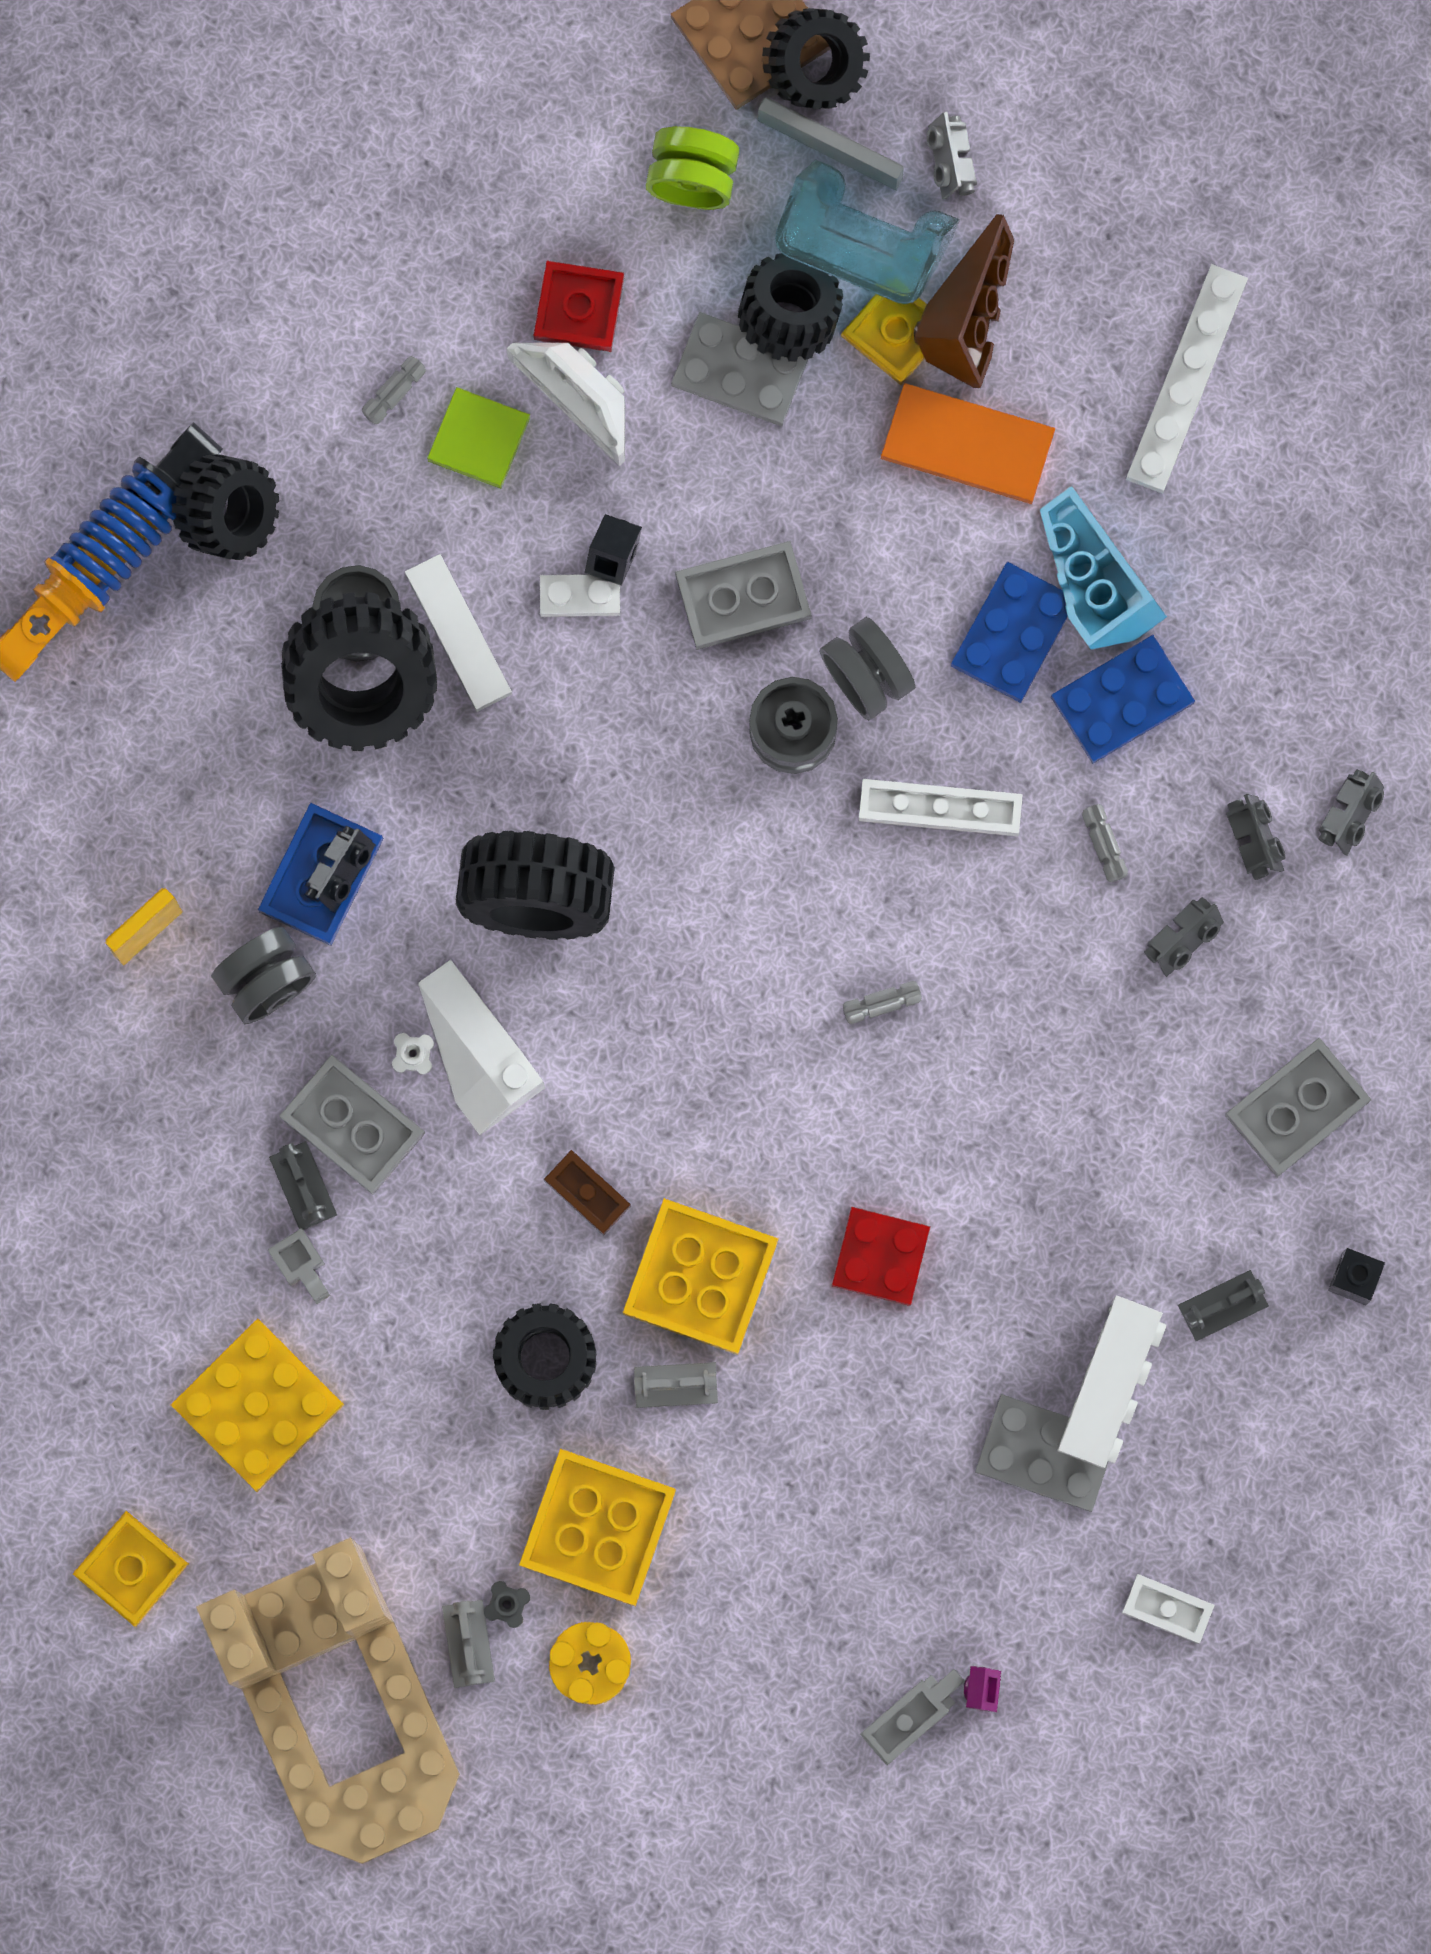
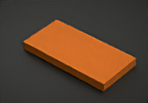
[881,383,1055,504]

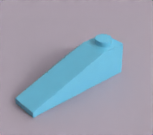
[1040,486,1167,649]

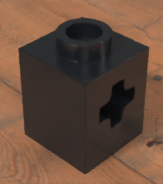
[584,514,642,586]
[1328,1248,1385,1306]

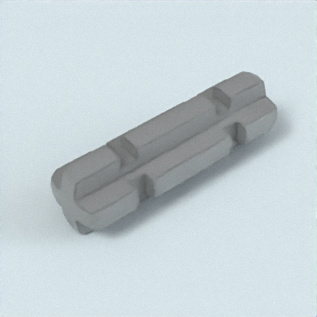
[362,356,426,424]
[1082,804,1128,882]
[843,981,922,1024]

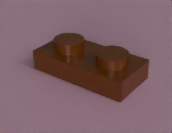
[544,1150,631,1236]

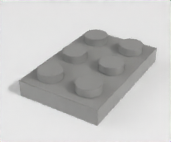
[671,312,808,427]
[675,541,812,650]
[1225,1038,1372,1177]
[279,1055,425,1195]
[975,1394,1118,1512]

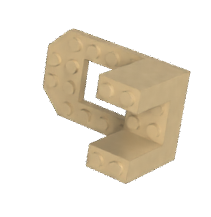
[196,1537,460,1864]

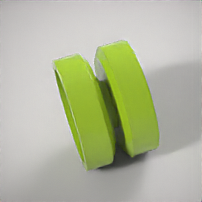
[646,126,739,210]

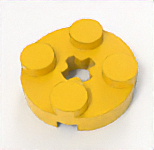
[549,1622,631,1705]

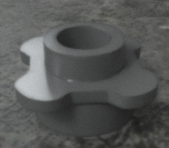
[484,1581,530,1628]

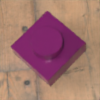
[964,1666,1001,1712]

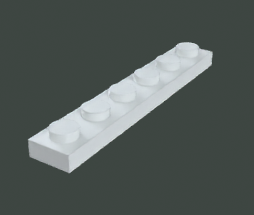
[1126,264,1248,494]

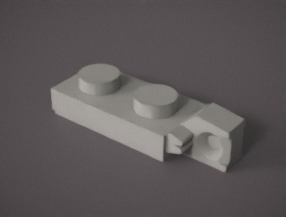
[860,1669,965,1765]

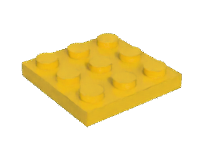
[623,1198,779,1355]
[171,1318,344,1492]
[519,1448,676,1607]

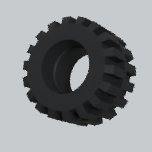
[762,8,870,109]
[738,253,843,362]
[172,454,280,560]
[493,1303,597,1410]

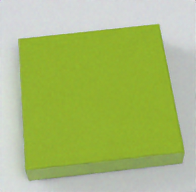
[427,387,530,489]

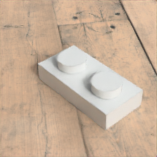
[540,574,620,617]
[1122,1574,1215,1644]

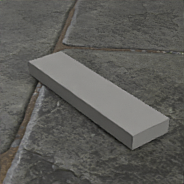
[758,97,904,191]

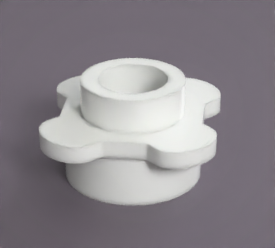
[392,1033,434,1075]

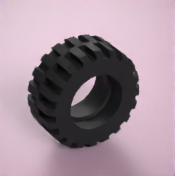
[281,592,437,751]
[456,831,615,940]

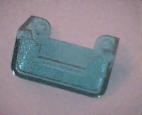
[775,160,960,304]

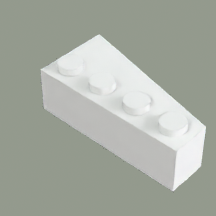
[1057,1295,1167,1469]

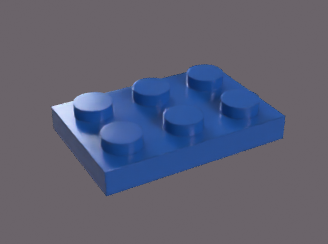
[951,561,1068,703]
[1051,635,1195,764]
[258,803,384,946]

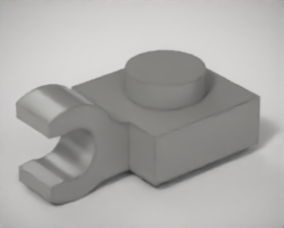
[268,1228,330,1304]

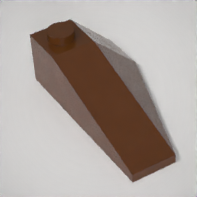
[914,214,1015,388]

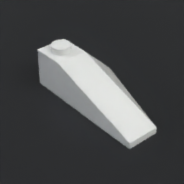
[418,960,545,1135]

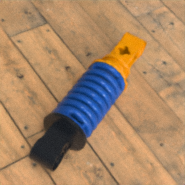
[0,422,223,682]

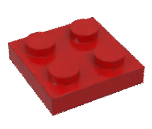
[533,261,625,352]
[832,1207,931,1306]

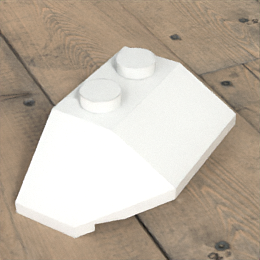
[507,343,625,466]

